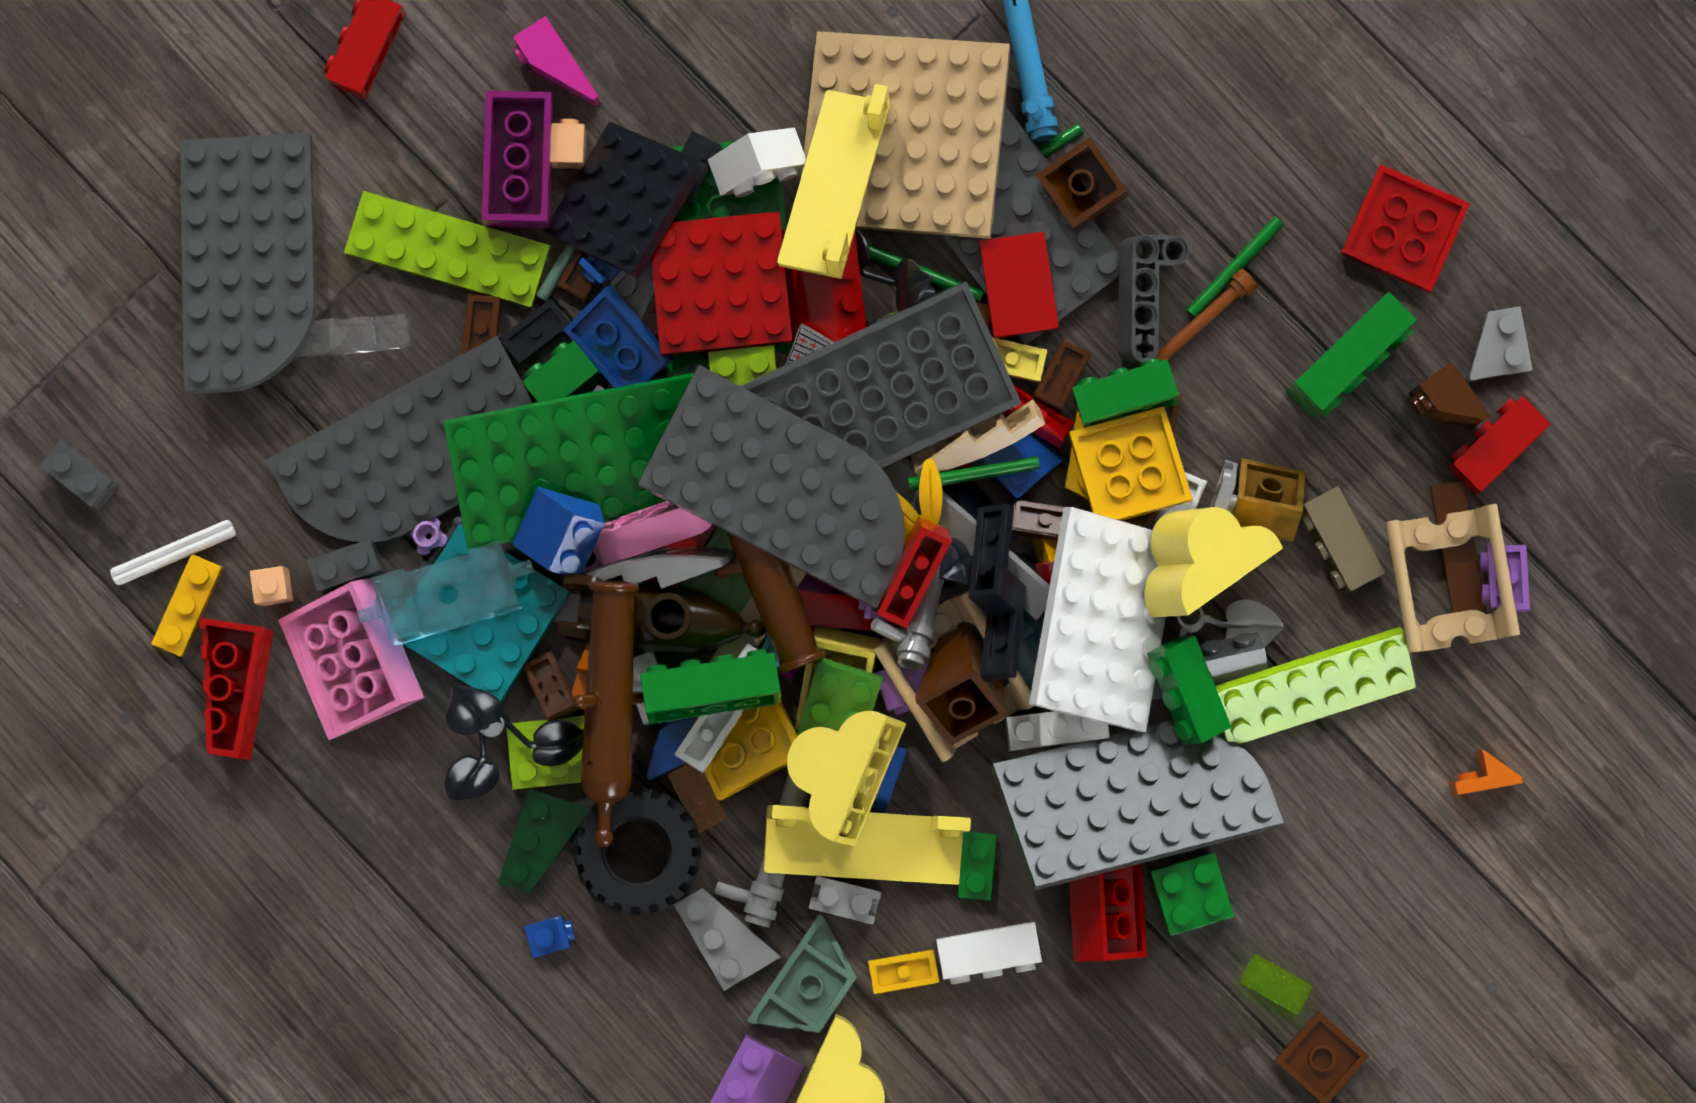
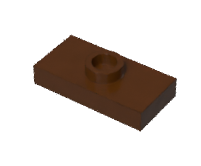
[1033,338,1092,412]
[524,651,579,722]

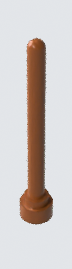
[1155,268,1259,361]

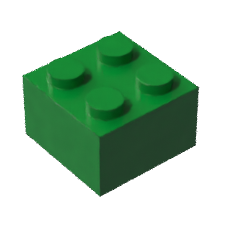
[522,340,603,402]
[1147,852,1234,936]

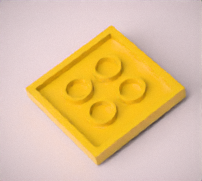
[1069,406,1193,521]

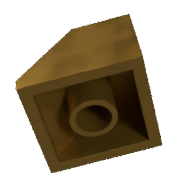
[1232,458,1306,542]

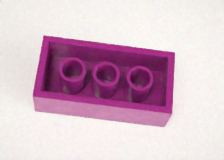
[481,90,555,229]

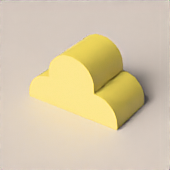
[1144,507,1283,617]
[787,711,906,847]
[796,1014,885,1103]

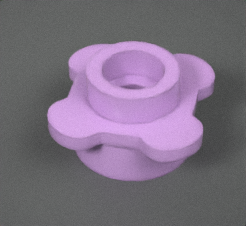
[410,518,448,555]

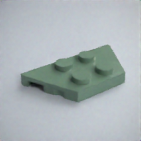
[747,914,857,1033]

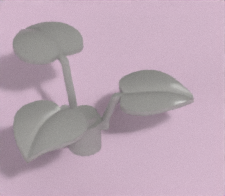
[1152,599,1284,700]

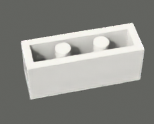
[1004,711,1110,751]
[936,922,1042,984]

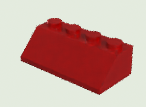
[781,229,867,344]
[1069,863,1147,962]

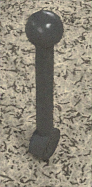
[419,516,463,574]

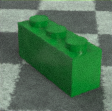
[1072,358,1179,428]
[1147,636,1232,745]

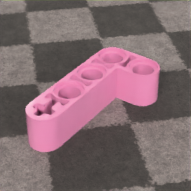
[593,501,712,566]

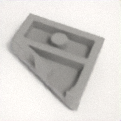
[1209,460,1238,514]

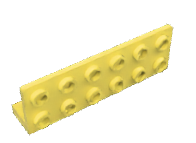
[777,84,890,279]
[763,805,971,885]

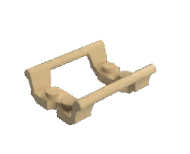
[1385,504,1520,653]
[873,590,1034,762]

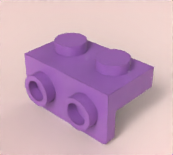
[1480,543,1530,613]

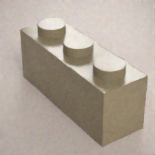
[1300,486,1385,594]

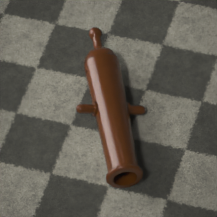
[715,532,825,674]
[573,581,644,848]

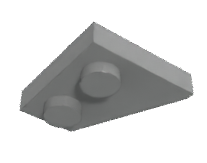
[1468,306,1533,382]

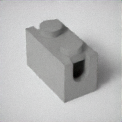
[809,876,881,925]

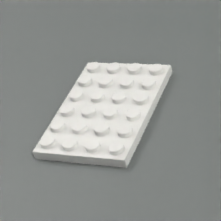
[1029,507,1165,732]

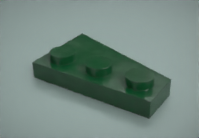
[498,789,590,894]

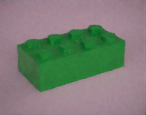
[1286,292,1417,419]
[640,649,781,724]

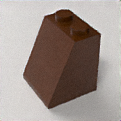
[915,624,1008,745]

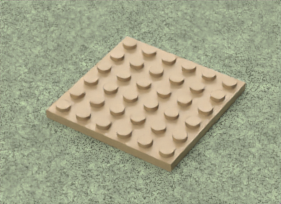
[801,31,1011,239]

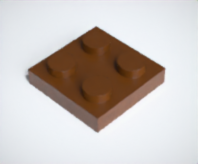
[1274,1011,1369,1103]

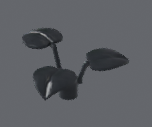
[855,228,935,327]
[939,481,1038,588]
[445,684,584,800]

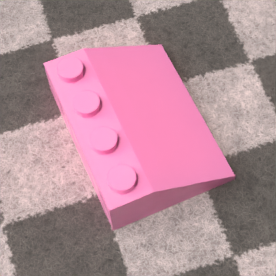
[278,577,424,740]

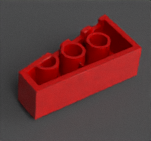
[199,617,274,761]

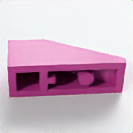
[512,16,601,107]

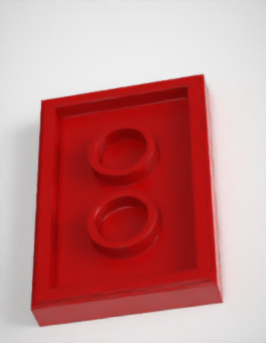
[979,231,1059,339]

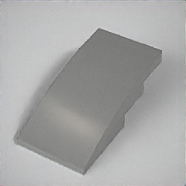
[587,547,735,589]

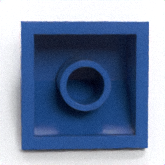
[977,432,1064,501]
[513,486,605,575]

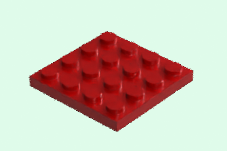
[651,212,793,356]

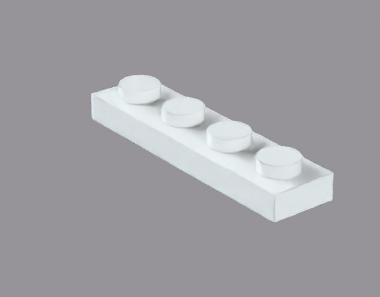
[675,643,758,773]

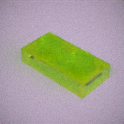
[1238,953,1313,1015]

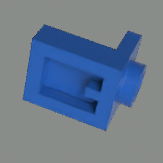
[524,915,576,958]

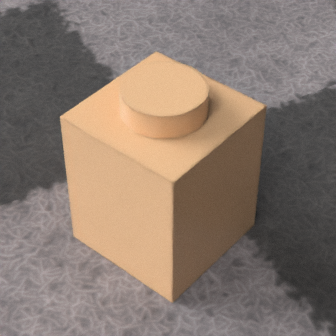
[550,119,587,169]
[250,566,294,606]

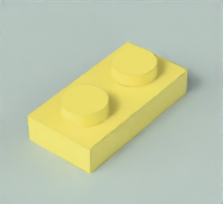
[992,337,1047,383]

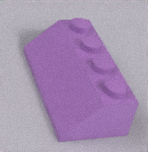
[710,1034,805,1103]

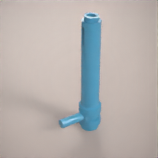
[1002,0,1059,142]

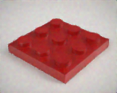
[1340,164,1470,294]

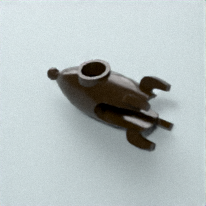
[557,574,765,654]

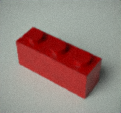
[324,0,406,100]
[1447,396,1551,495]
[876,516,952,628]

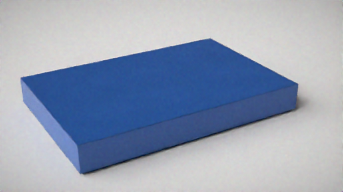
[563,286,674,388]

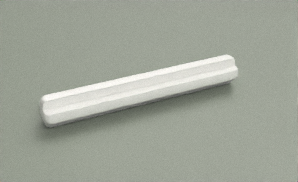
[110,520,236,585]

